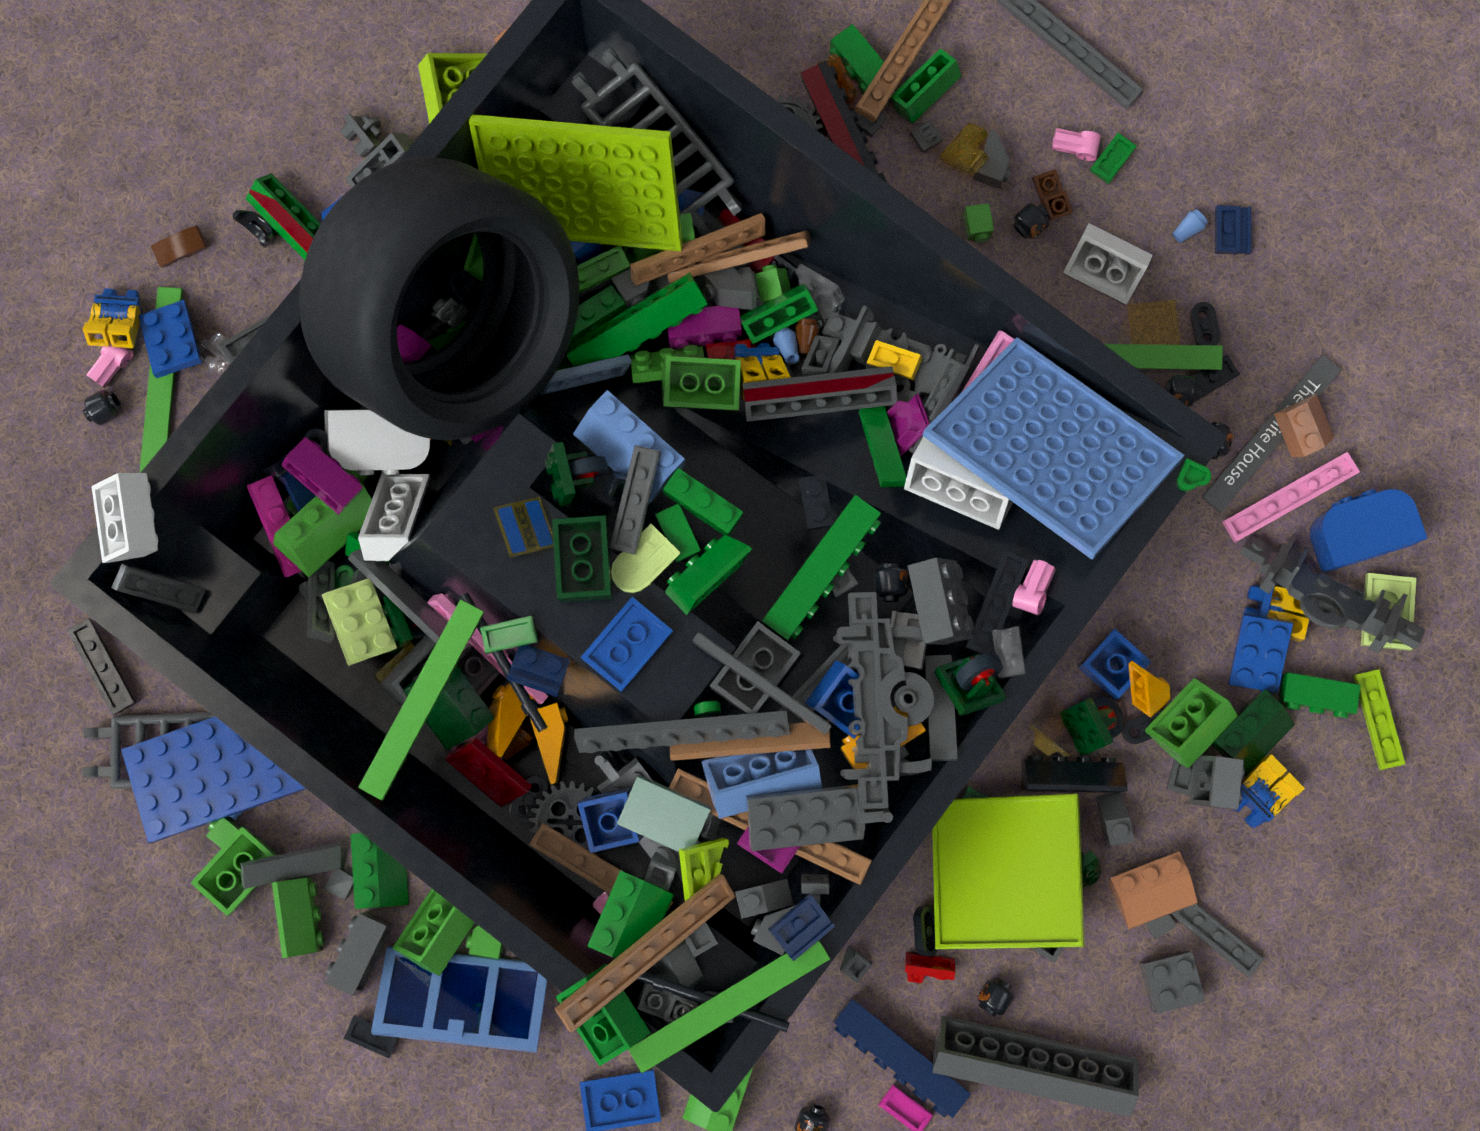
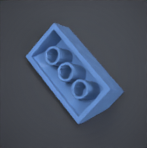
[573,390,685,503]
[702,749,822,819]

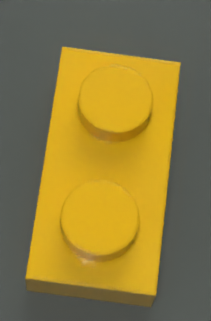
[867,340,923,380]

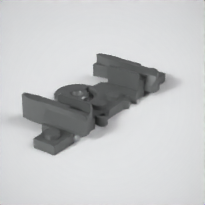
[821,305,985,410]
[1240,533,1425,653]
[833,592,934,810]

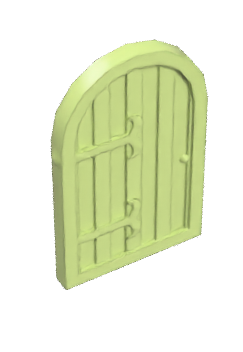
[611,524,681,593]

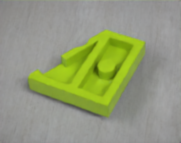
[679,838,729,901]

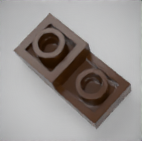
[1032,169,1073,221]
[151,226,207,268]

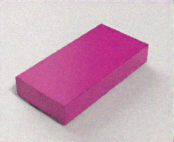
[878,1084,933,1131]

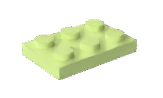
[1361,573,1416,651]
[322,579,397,666]

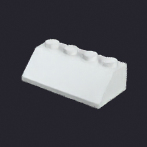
[358,474,430,561]

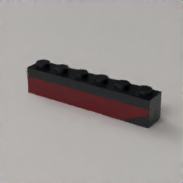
[800,61,887,183]

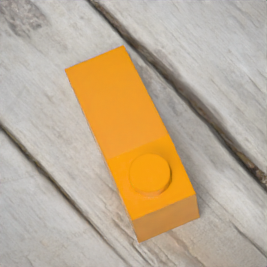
[1128,661,1171,718]
[487,683,534,758]
[530,703,569,785]

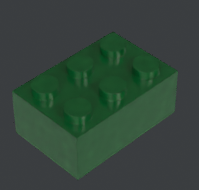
[552,515,612,603]

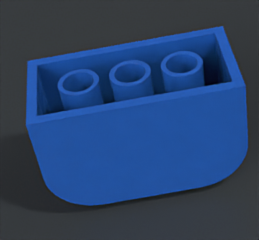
[1310,489,1428,573]

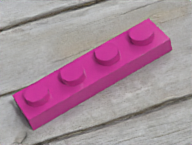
[246,476,301,577]

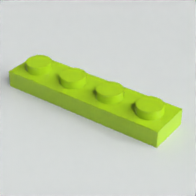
[1353,669,1405,770]

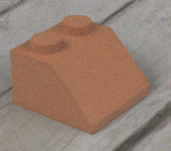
[1274,394,1334,457]

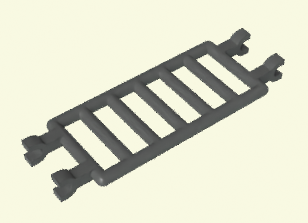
[572,46,742,236]
[83,712,215,789]

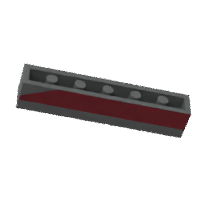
[743,366,897,422]

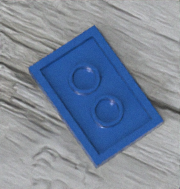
[138,300,202,379]
[580,597,673,692]
[1228,613,1293,693]
[579,1070,661,1131]

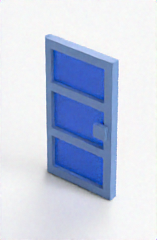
[371,945,548,1053]

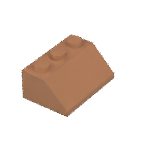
[1108,851,1198,930]

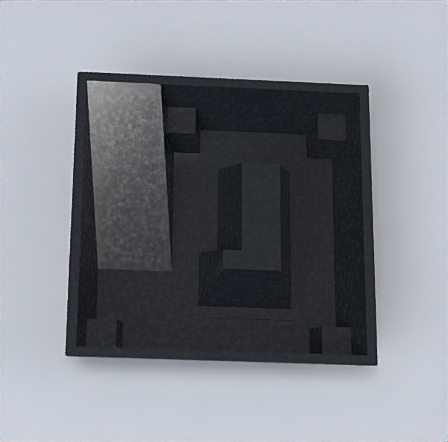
[51,0,1226,1112]

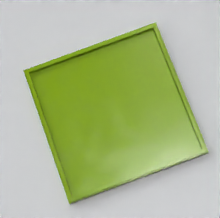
[932,794,1085,949]

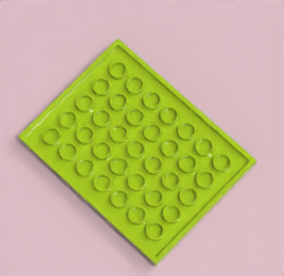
[469,115,683,252]

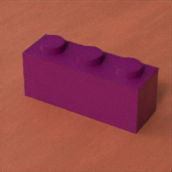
[667,306,742,349]
[282,437,363,515]

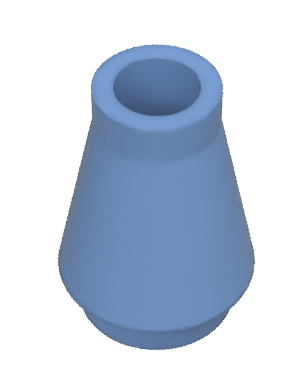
[1172,209,1208,244]
[773,328,799,364]

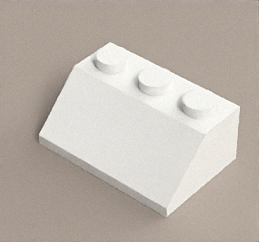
[1063,223,1152,305]
[92,473,158,563]

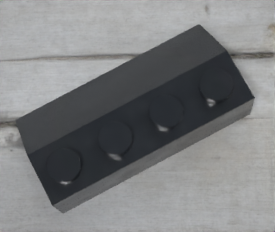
[1021,756,1128,793]

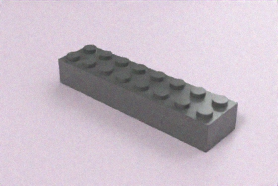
[932,1016,1139,1117]

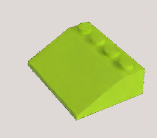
[418,53,487,124]

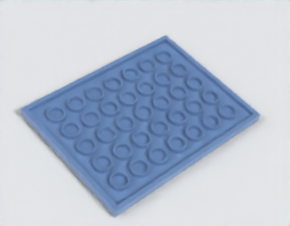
[923,337,1184,559]

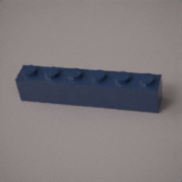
[833,998,971,1118]

